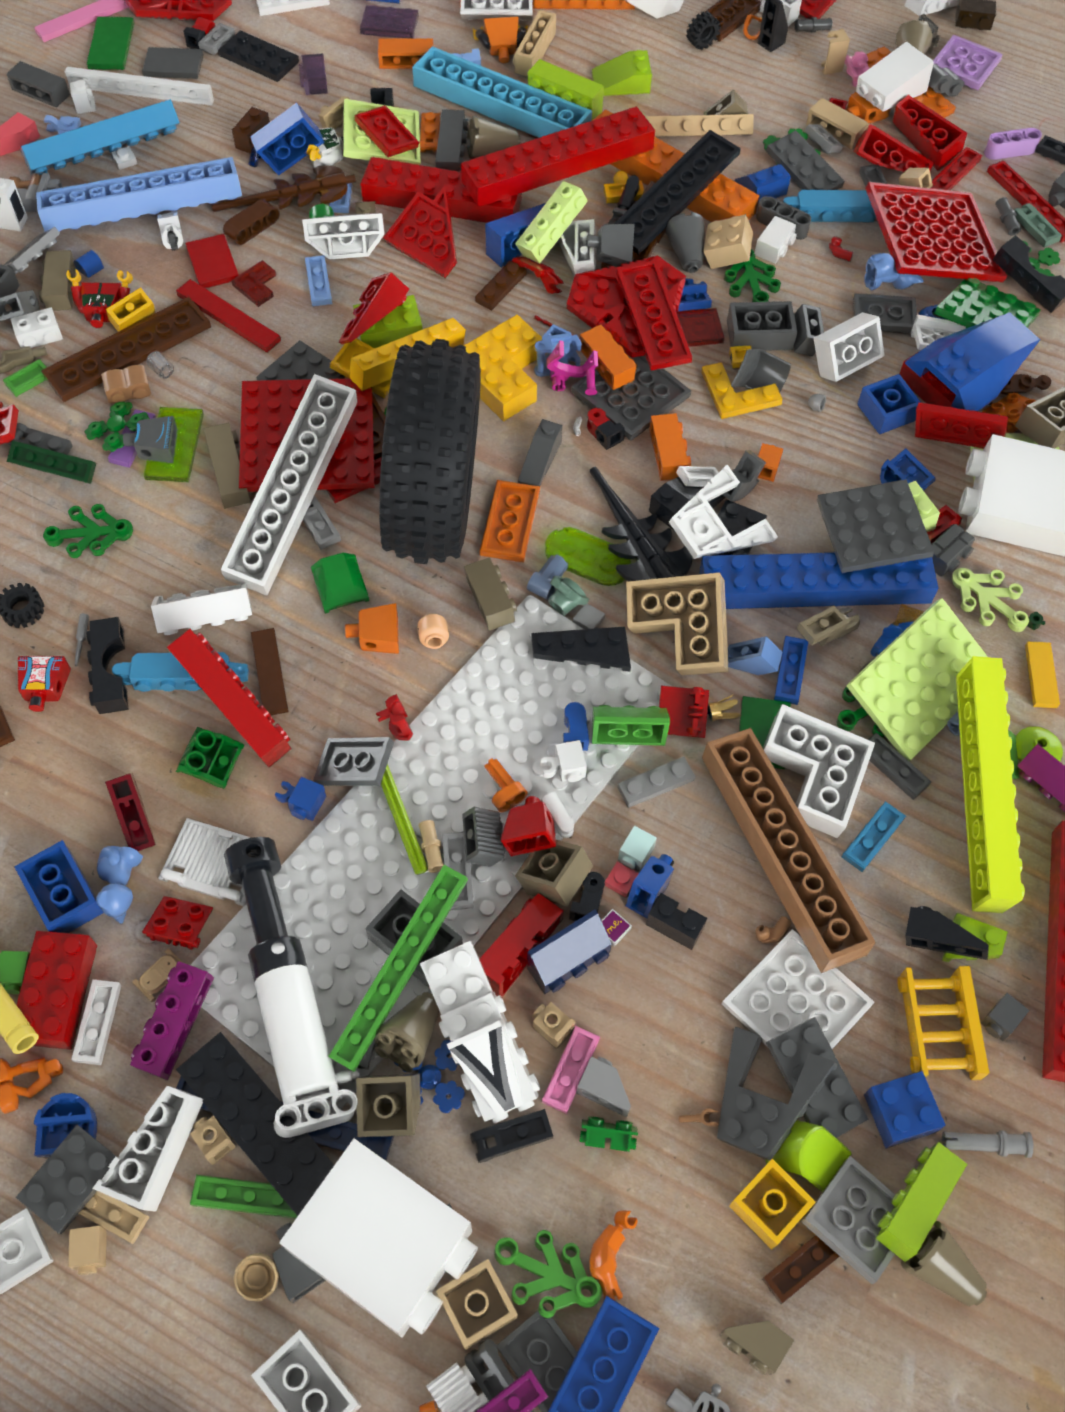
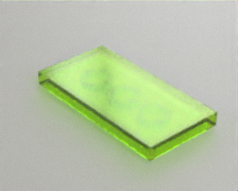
[144,407,204,482]

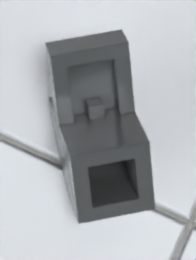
[723,450,766,502]

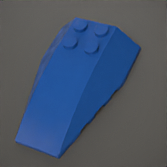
[905,312,1040,411]

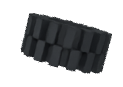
[686,11,721,50]
[0,583,44,628]

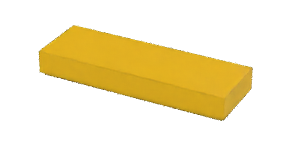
[1025,641,1060,708]

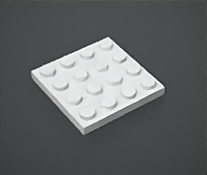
[722,929,875,1049]

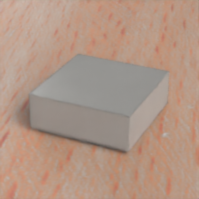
[573,603,605,629]

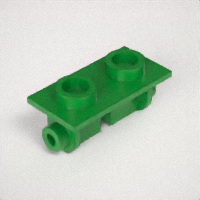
[579,1116,638,1152]

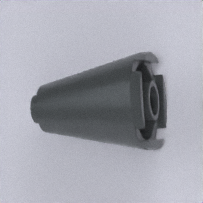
[665,212,705,273]

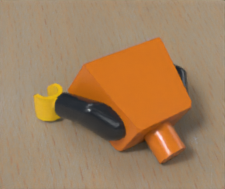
[473,17,528,63]

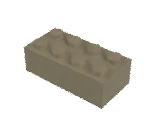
[1015,387,1065,449]

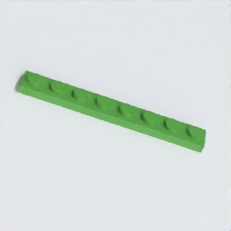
[328,865,468,1072]

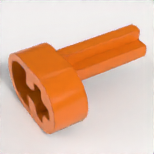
[484,758,528,813]

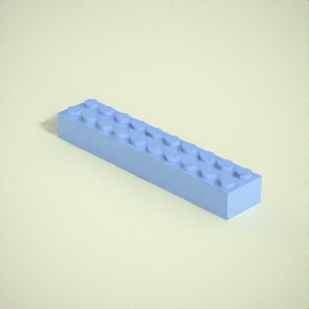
[36,157,242,232]

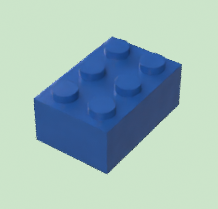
[250,103,325,176]
[14,840,103,933]

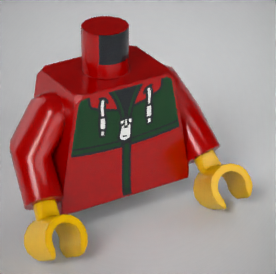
[66,270,133,328]

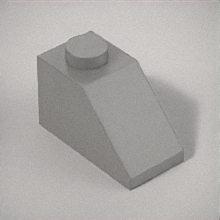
[576,1057,631,1117]

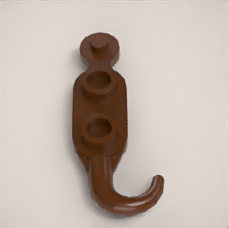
[988,374,1051,405]

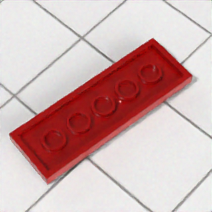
[616,260,693,371]

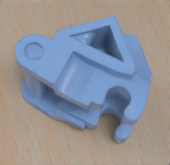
[534,324,582,377]

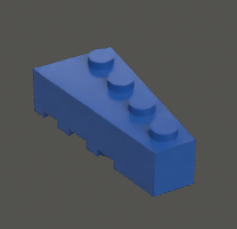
[485,203,546,268]

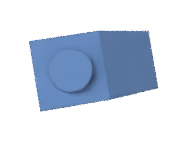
[728,636,783,675]

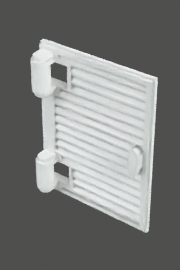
[158,818,251,906]

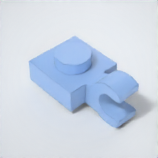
[44,115,81,134]

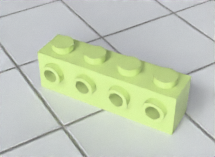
[515,181,588,264]

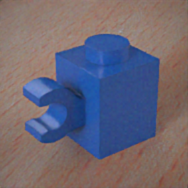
[275,777,327,821]

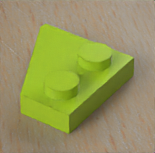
[942,913,1008,962]

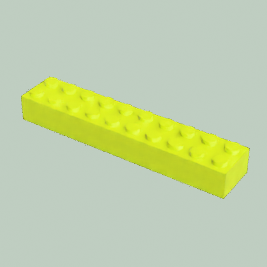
[956,656,1025,913]

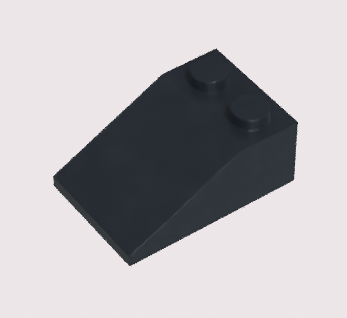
[649,477,725,531]

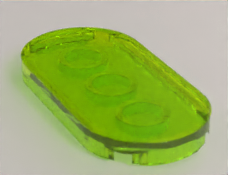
[545,527,631,586]

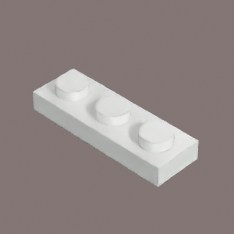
[71,980,122,1065]

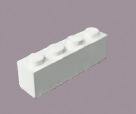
[151,584,252,635]

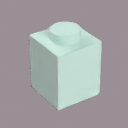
[618,826,657,872]

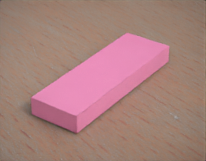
[542,1026,600,1114]

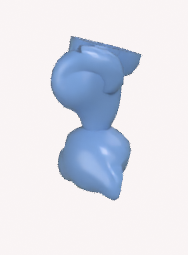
[864,253,924,291]
[96,846,143,924]

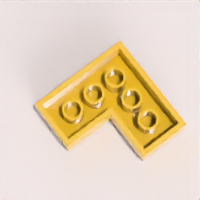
[464,314,542,422]

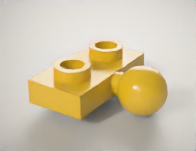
[603,171,644,204]

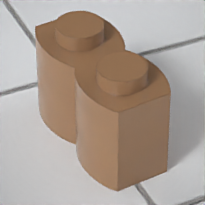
[101,365,151,404]

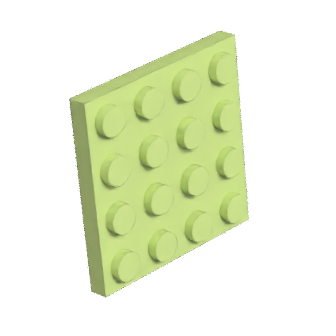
[343,99,421,165]

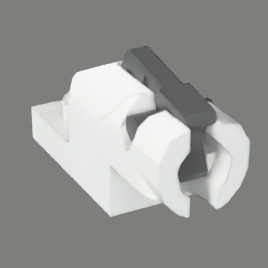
[157,211,183,251]

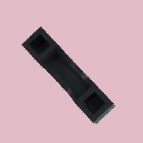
[992,235,1065,313]
[86,617,129,714]

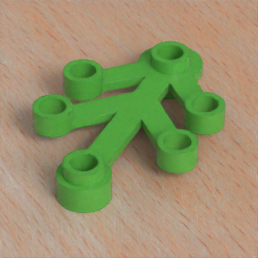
[494,1230,602,1318]

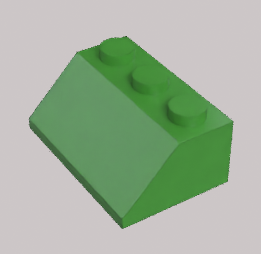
[592,705,670,746]

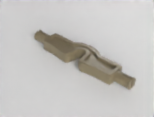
[0,346,48,374]

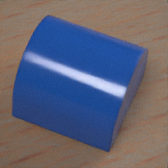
[74,250,104,278]

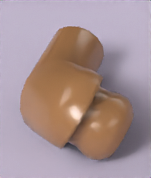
[755,916,792,944]

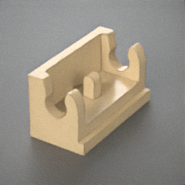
[821,28,850,75]

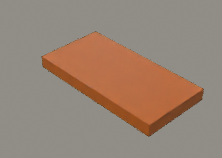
[479,480,540,563]

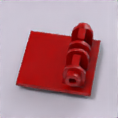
[659,685,709,738]
[142,896,213,950]

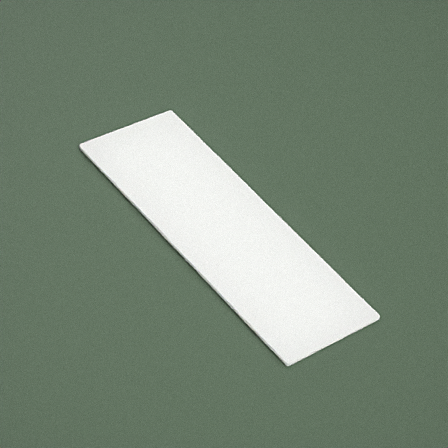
[191,595,671,1110]

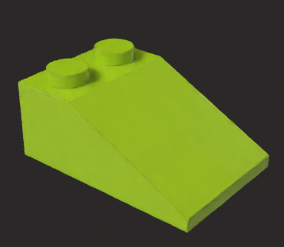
[592,50,652,96]

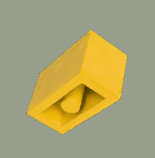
[106,287,155,332]

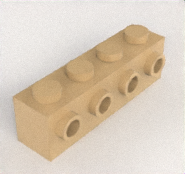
[513,10,556,76]

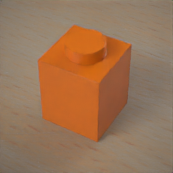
[758,443,784,482]

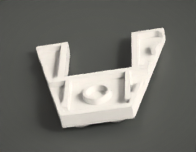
[669,465,778,559]

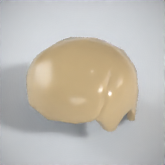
[234,1253,280,1301]

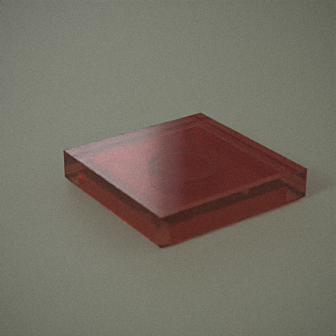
[677,308,725,347]

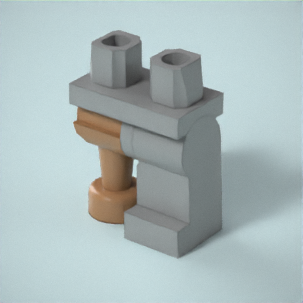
[9,173,63,212]

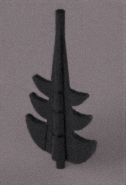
[590,467,692,581]

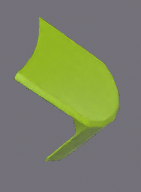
[765,1120,852,1192]

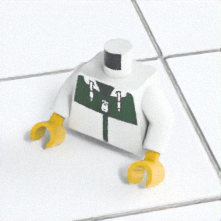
[306,127,343,167]

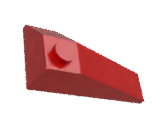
[854,124,934,172]
[339,272,409,345]

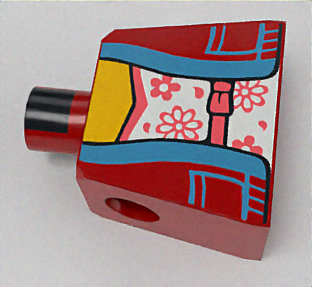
[18,656,71,712]

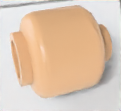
[417,614,449,649]

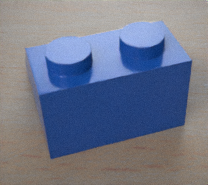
[735,164,791,205]

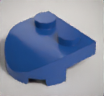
[677,279,712,313]
[880,448,936,491]
[34,1093,97,1158]

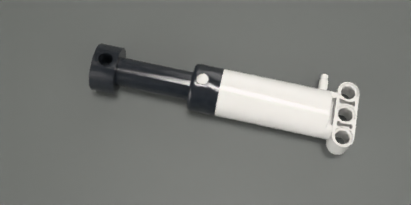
[224,837,359,1138]

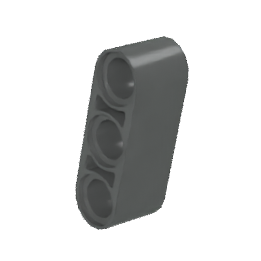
[756,196,811,240]

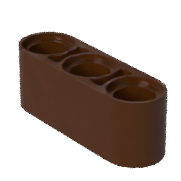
[223,199,280,245]

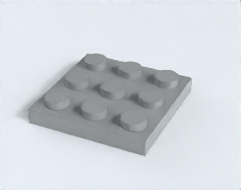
[801,1156,895,1285]

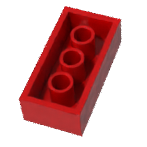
[17,931,97,1050]

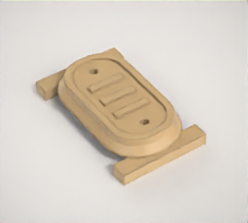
[132,948,182,1002]

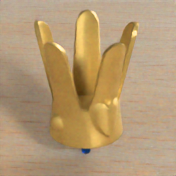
[707,694,741,722]

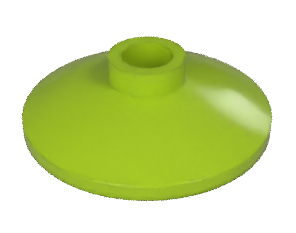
[1016,726,1063,762]

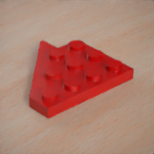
[383,187,457,279]

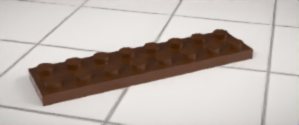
[41,297,211,403]

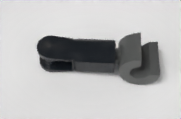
[608,175,639,224]

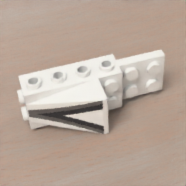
[420,941,540,1123]

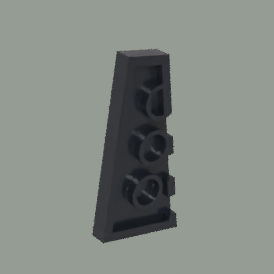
[531,627,631,672]

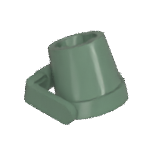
[548,576,589,616]

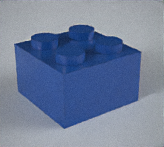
[857,374,920,435]
[864,1071,946,1149]

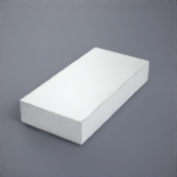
[676,466,719,487]

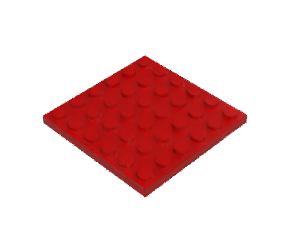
[865,182,1007,282]
[239,378,375,492]

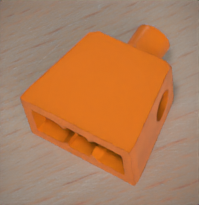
[846,92,891,124]
[345,603,399,654]

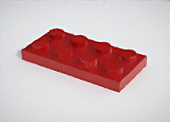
[915,402,1008,449]

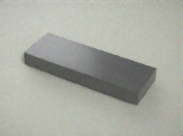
[868,733,932,800]

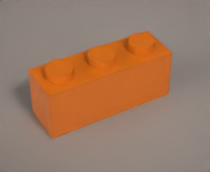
[378,38,434,69]
[580,325,636,390]
[649,413,691,481]

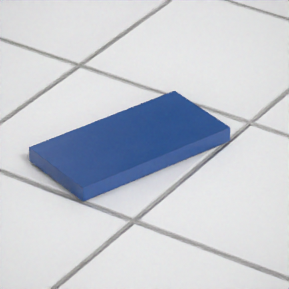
[548,1296,660,1412]

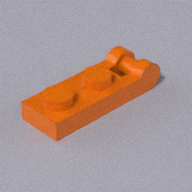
[420,112,440,152]

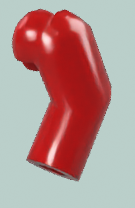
[829,236,854,262]

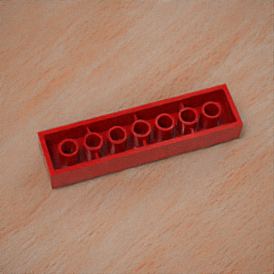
[361,157,522,223]

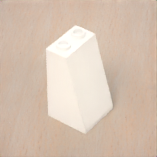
[856,42,934,111]

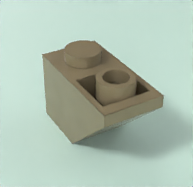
[720,1321,794,1375]

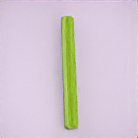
[381,763,428,875]

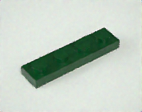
[7,440,97,484]

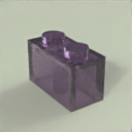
[299,53,328,95]

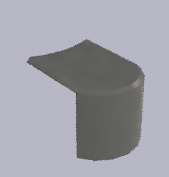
[731,349,791,392]

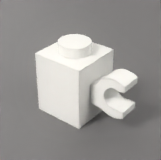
[540,740,587,782]

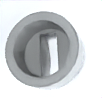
[808,394,826,412]

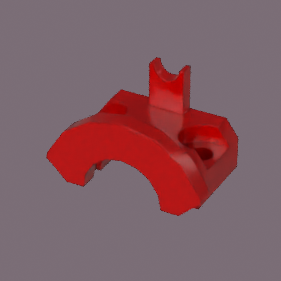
[376,694,413,741]

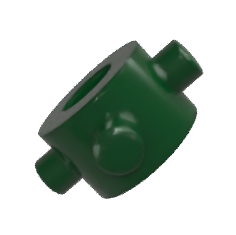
[1027,612,1045,630]

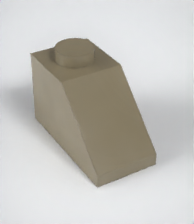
[704,90,749,115]

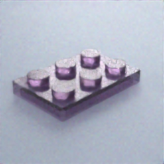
[360,5,419,38]

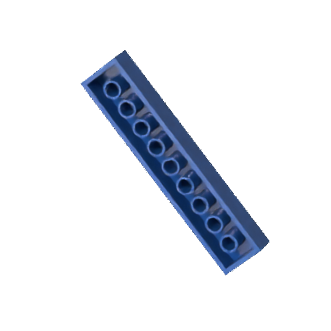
[699,552,939,609]

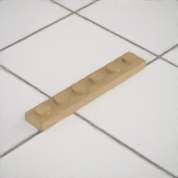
[645,114,754,137]

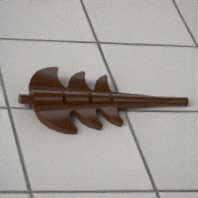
[211,166,356,212]

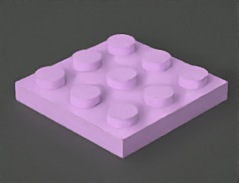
[933,35,1003,90]

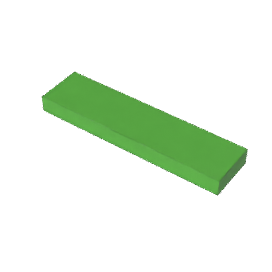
[190,1175,298,1219]

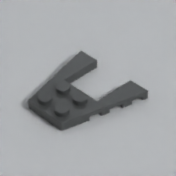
[717,1026,837,1161]

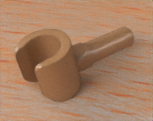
[679,1108,719,1127]

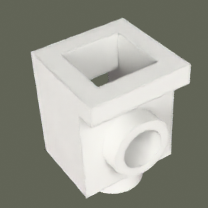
[70,80,96,114]

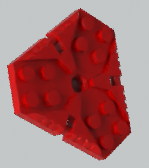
[124,0,232,21]
[566,256,686,358]

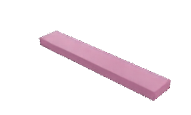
[34,0,129,42]

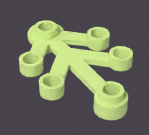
[952,568,1029,632]

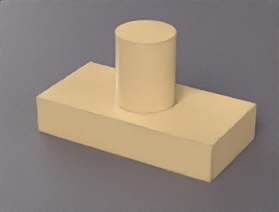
[318,96,350,130]

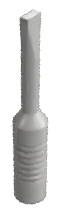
[75,613,89,667]

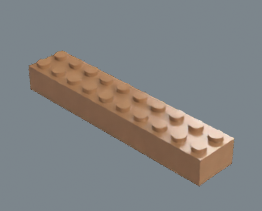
[702,728,876,973]

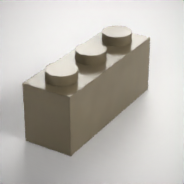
[39,250,76,311]
[464,557,517,631]

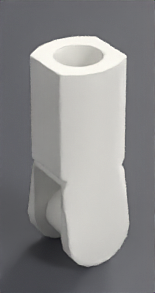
[541,792,574,838]

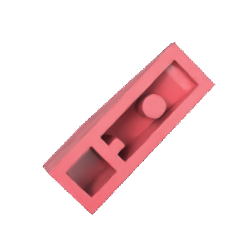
[0,112,40,156]

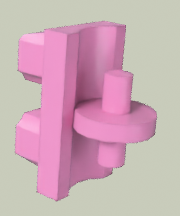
[845,52,869,87]

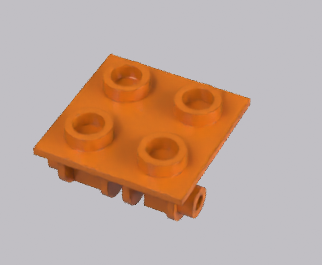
[982,393,1036,433]

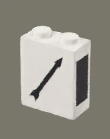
[0,178,28,232]

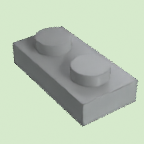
[198,23,235,55]
[805,124,844,154]

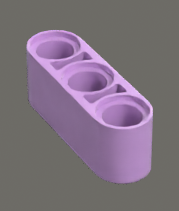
[984,128,1042,160]

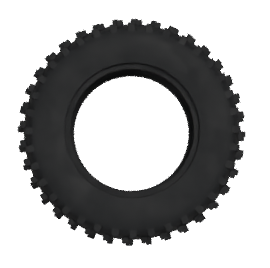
[379,339,481,565]

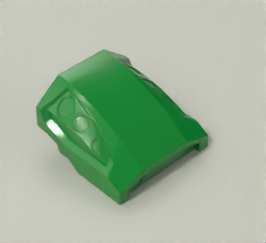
[311,552,370,614]
[175,726,245,789]

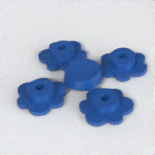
[394,1040,465,1113]

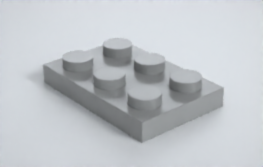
[4,227,60,274]

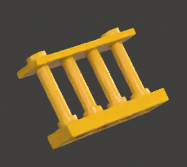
[897,966,989,1080]

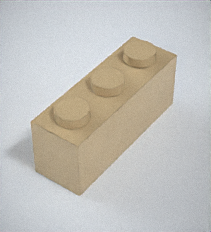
[806,98,868,150]

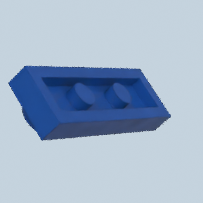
[774,636,808,705]

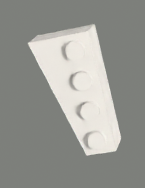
[92,1086,203,1211]

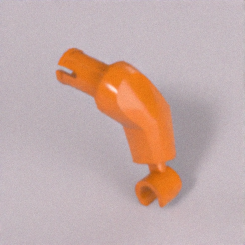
[589,1210,638,1301]

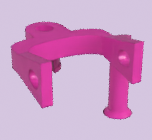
[547,340,598,396]

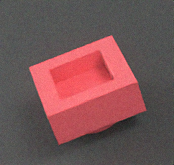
[605,861,639,898]

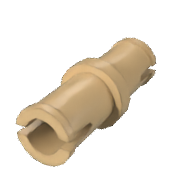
[418,820,443,873]

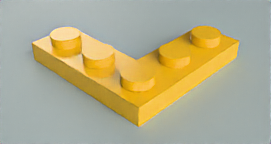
[701,362,783,419]

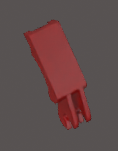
[511,257,564,294]

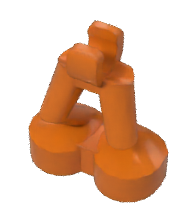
[0,1057,64,1114]

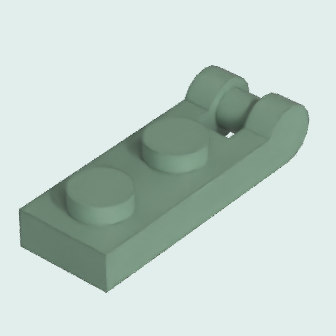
[1014,203,1062,247]

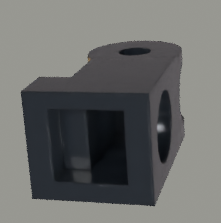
[569,872,605,921]

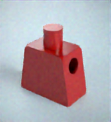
[501,796,556,857]

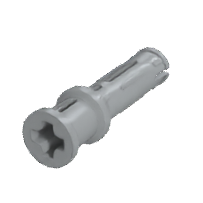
[942,1131,1033,1158]

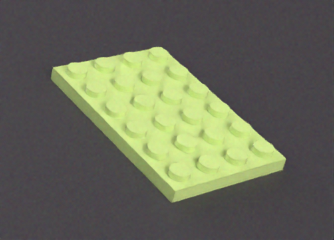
[846,598,988,761]

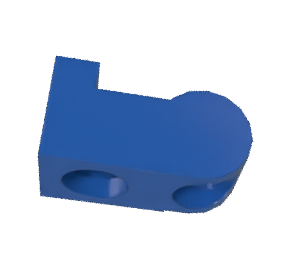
[563,702,589,751]

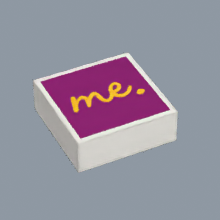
[601,909,632,947]

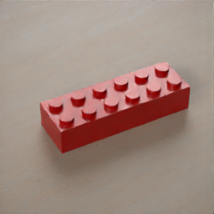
[167,628,292,767]

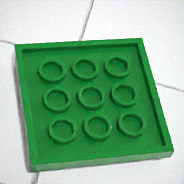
[934,278,1041,328]

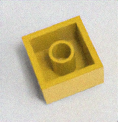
[729,1159,816,1250]

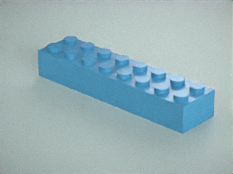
[21,99,180,175]

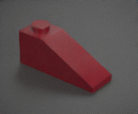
[105,773,156,851]

